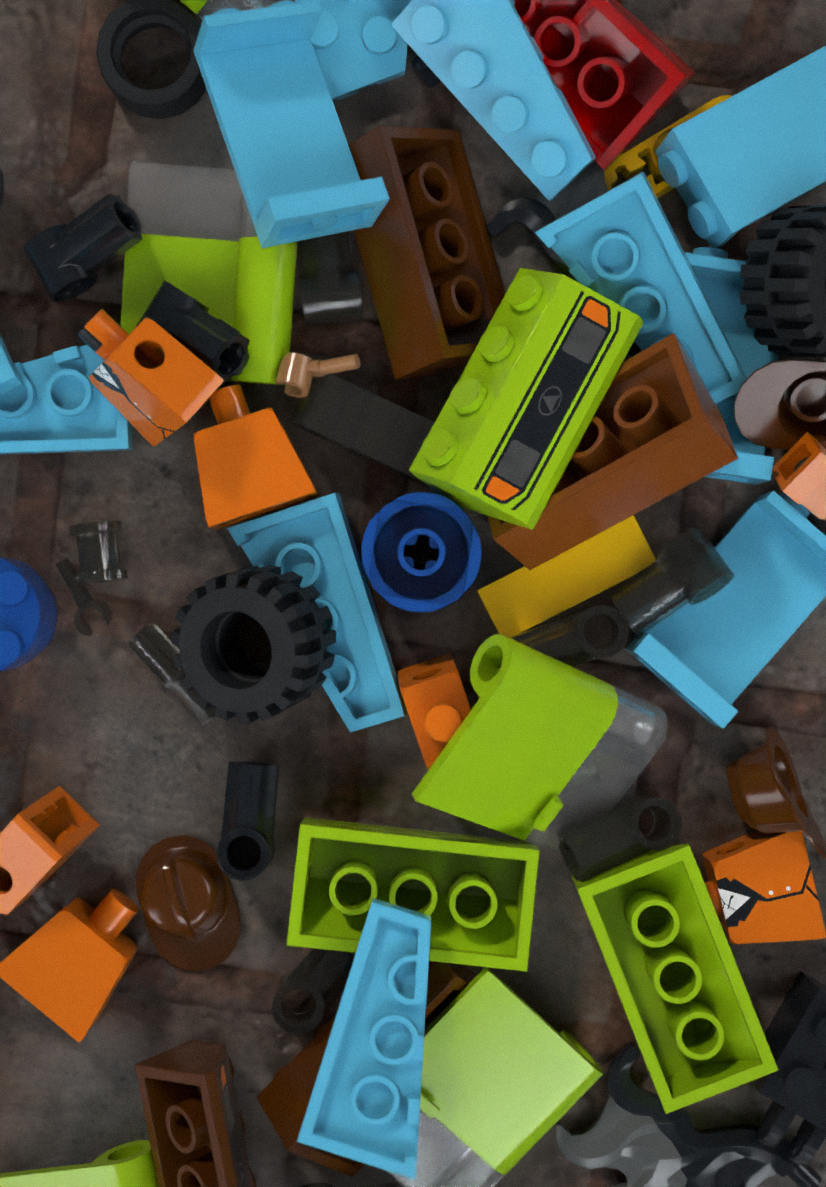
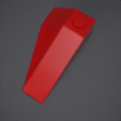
[514,0,695,170]

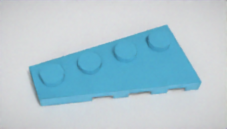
[391,0,597,202]
[535,171,747,404]
[0,345,133,455]
[227,493,408,733]
[297,898,431,1180]

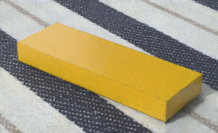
[476,515,658,638]

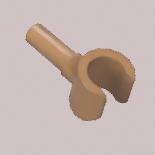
[275,352,360,398]

